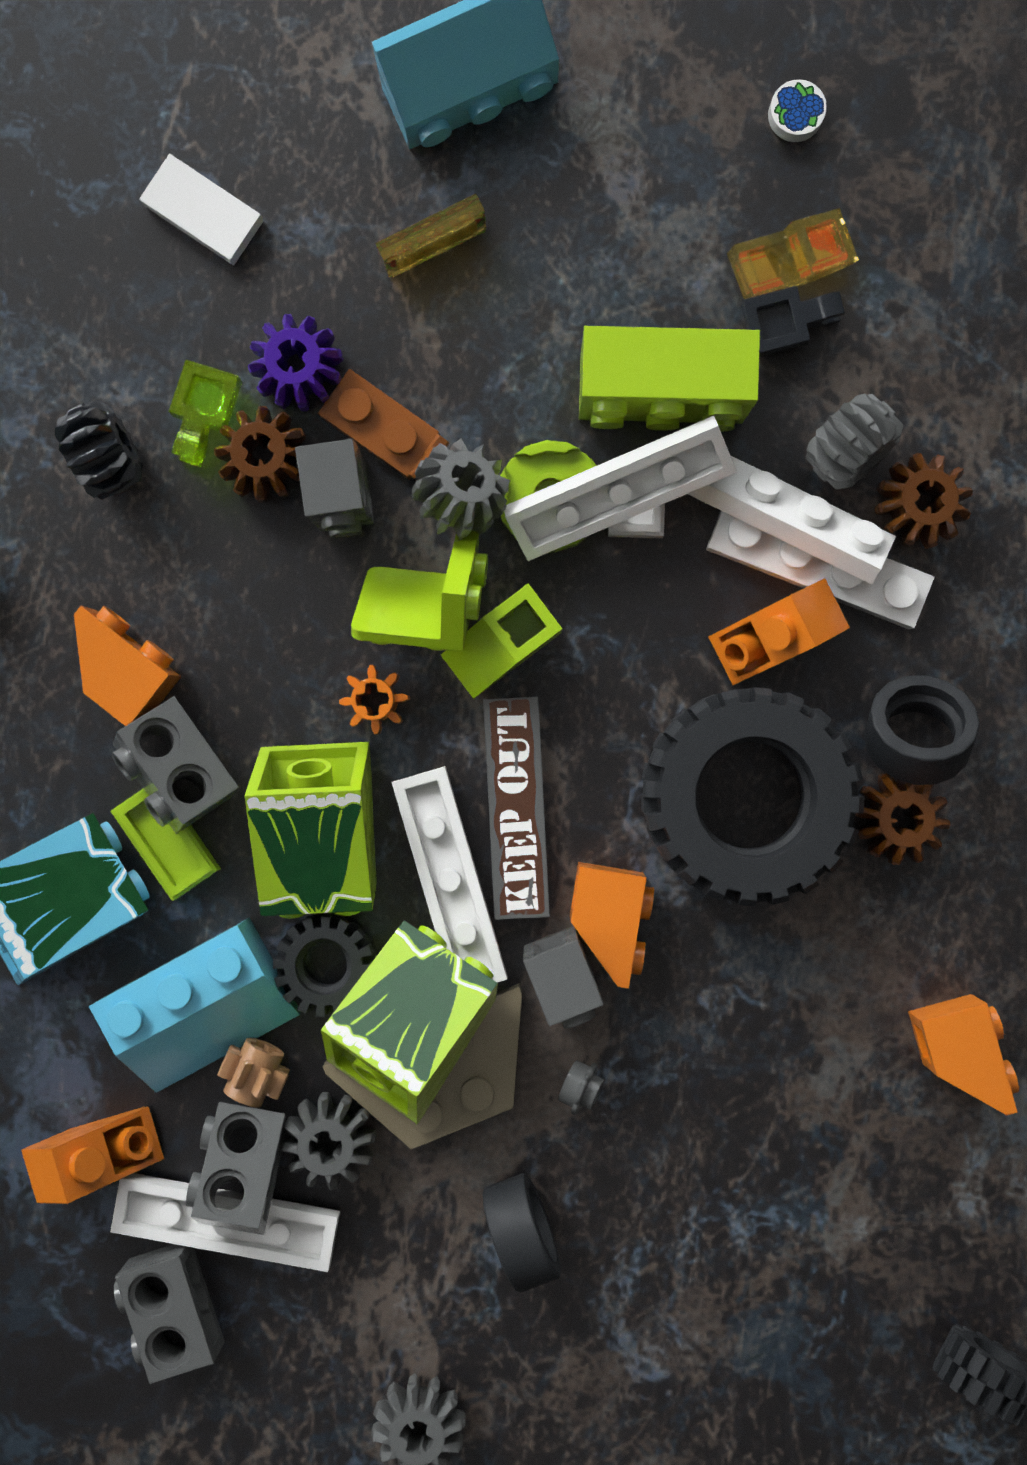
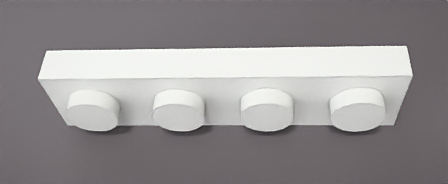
[504,415,737,561]
[688,456,896,584]
[706,511,934,630]
[391,766,508,982]
[110,1173,340,1272]

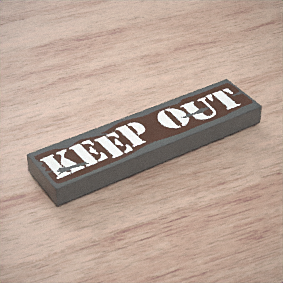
[483,697,550,920]

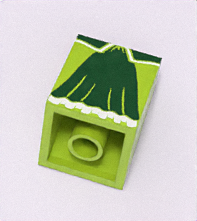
[244,742,377,919]
[321,921,498,1124]

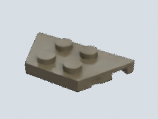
[323,983,522,1149]

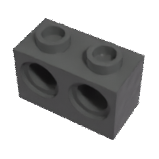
[295,439,375,538]
[112,696,239,834]
[523,926,603,1028]
[186,1102,287,1235]
[114,1244,225,1384]

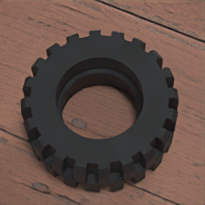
[640,688,865,906]

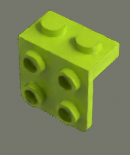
[351,530,488,651]

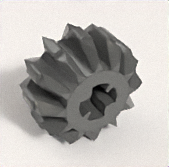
[806,393,903,490]
[411,438,510,540]
[281,1092,377,1191]
[371,1373,466,1465]

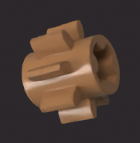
[217,1038,290,1107]

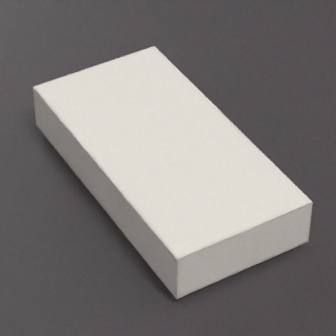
[139,153,264,266]

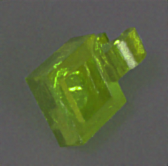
[169,360,242,468]

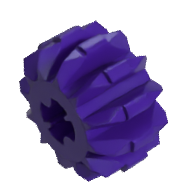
[248,313,344,411]

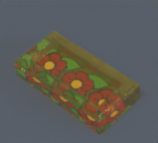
[375,193,486,278]

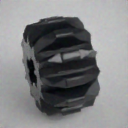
[55,399,143,500]

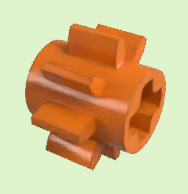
[339,665,410,734]

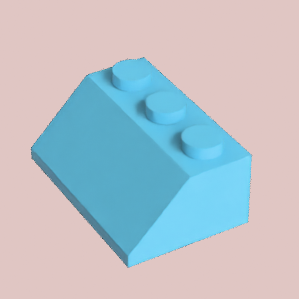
[372,0,559,150]
[89,917,301,1093]

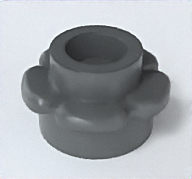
[558,1060,605,1115]

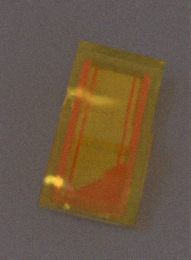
[727,208,859,299]

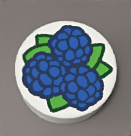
[768,80,826,142]

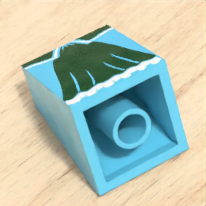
[0,813,149,986]

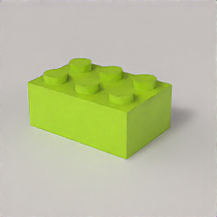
[579,326,760,432]

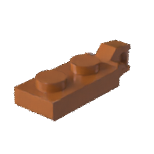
[318,369,449,481]

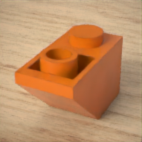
[708,578,850,685]
[74,606,181,726]
[570,862,654,989]
[908,994,1019,1115]
[21,1107,164,1204]

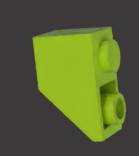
[441,583,563,699]

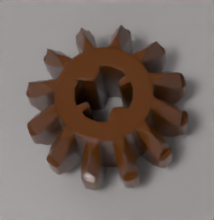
[214,406,306,503]
[875,453,973,549]
[855,773,950,865]

